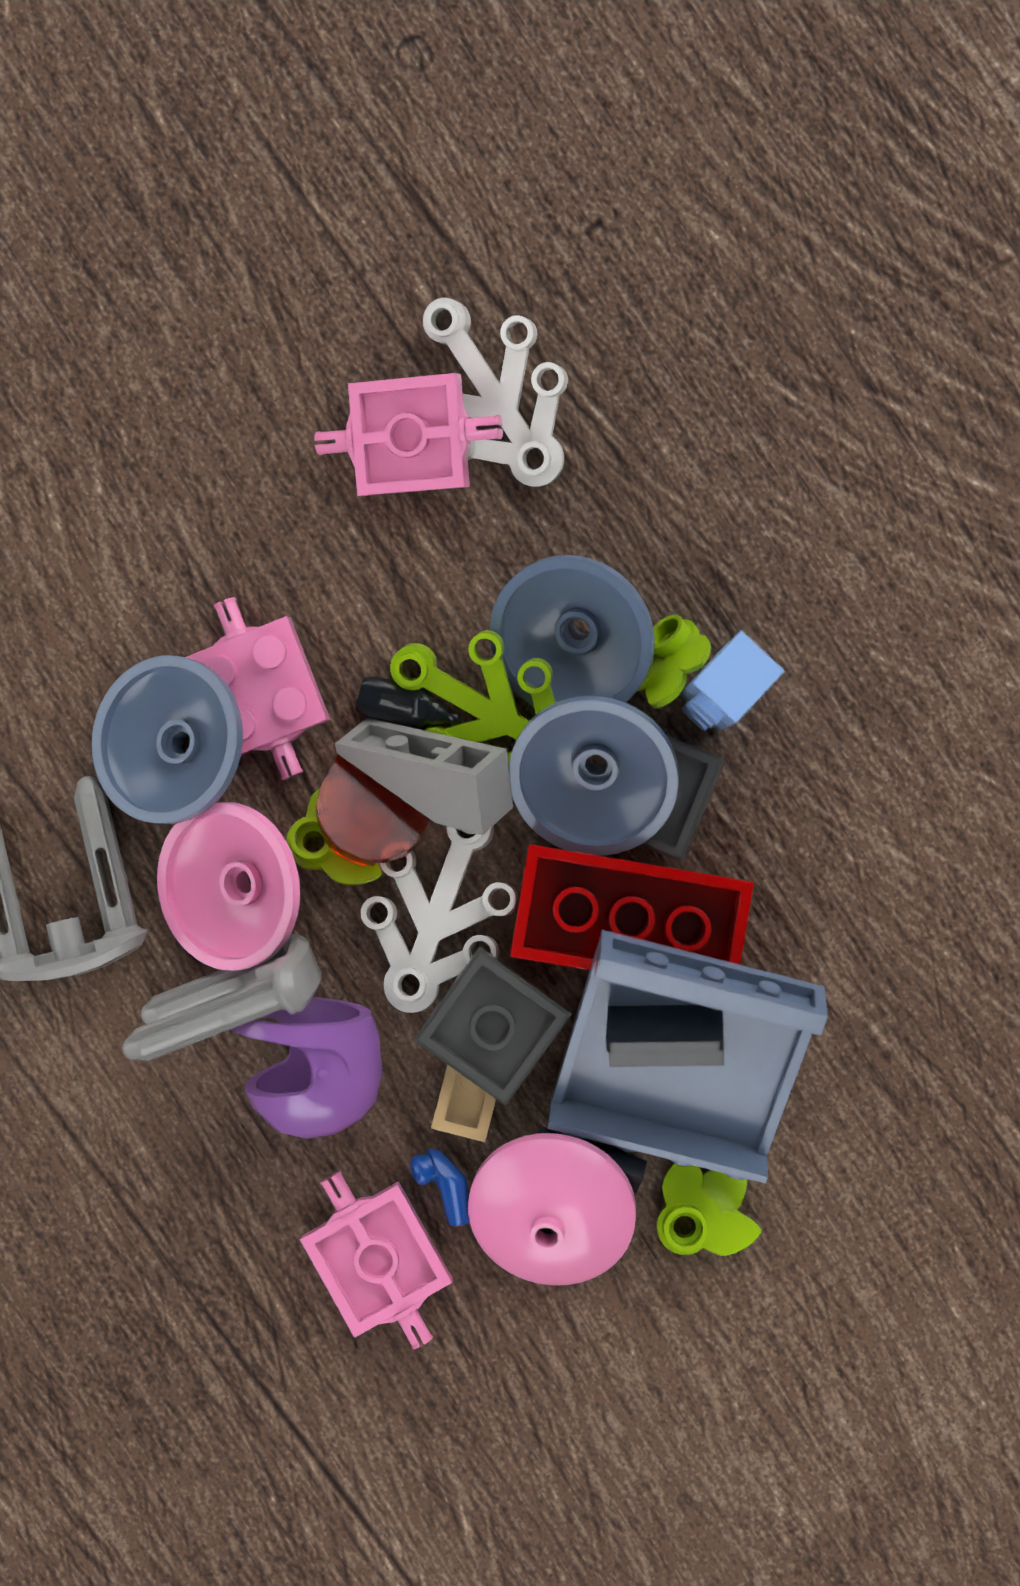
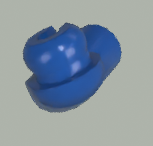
[409,1149,470,1226]

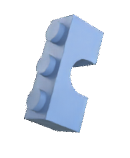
[679,630,784,732]

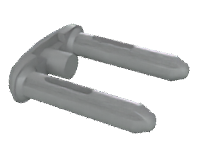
[0,776,148,981]
[122,933,321,1061]

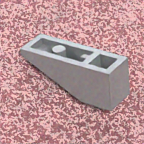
[335,718,513,835]

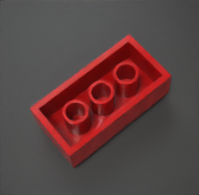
[510,844,754,970]

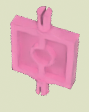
[314,373,503,496]
[185,597,331,780]
[300,1170,453,1349]

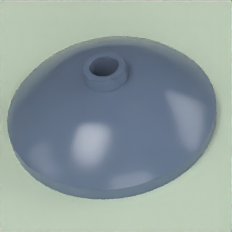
[490,555,655,707]
[92,655,243,824]
[509,696,679,856]

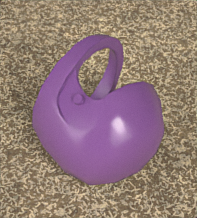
[230,997,383,1139]

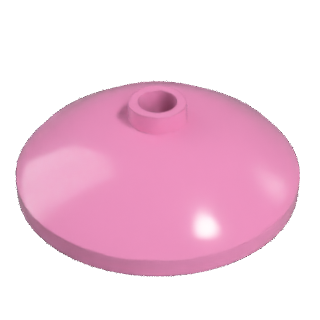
[157,802,300,971]
[468,1133,636,1286]

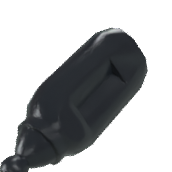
[356,676,461,729]

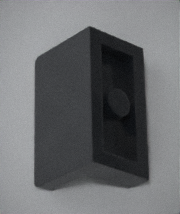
[606,1005,724,1067]

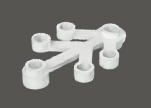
[423,298,568,487]
[361,826,519,1013]

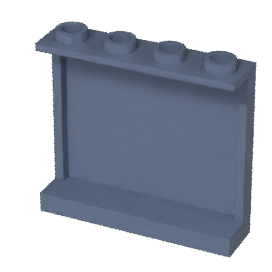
[547,930,828,1183]

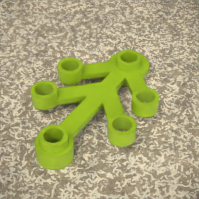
[390,630,556,766]

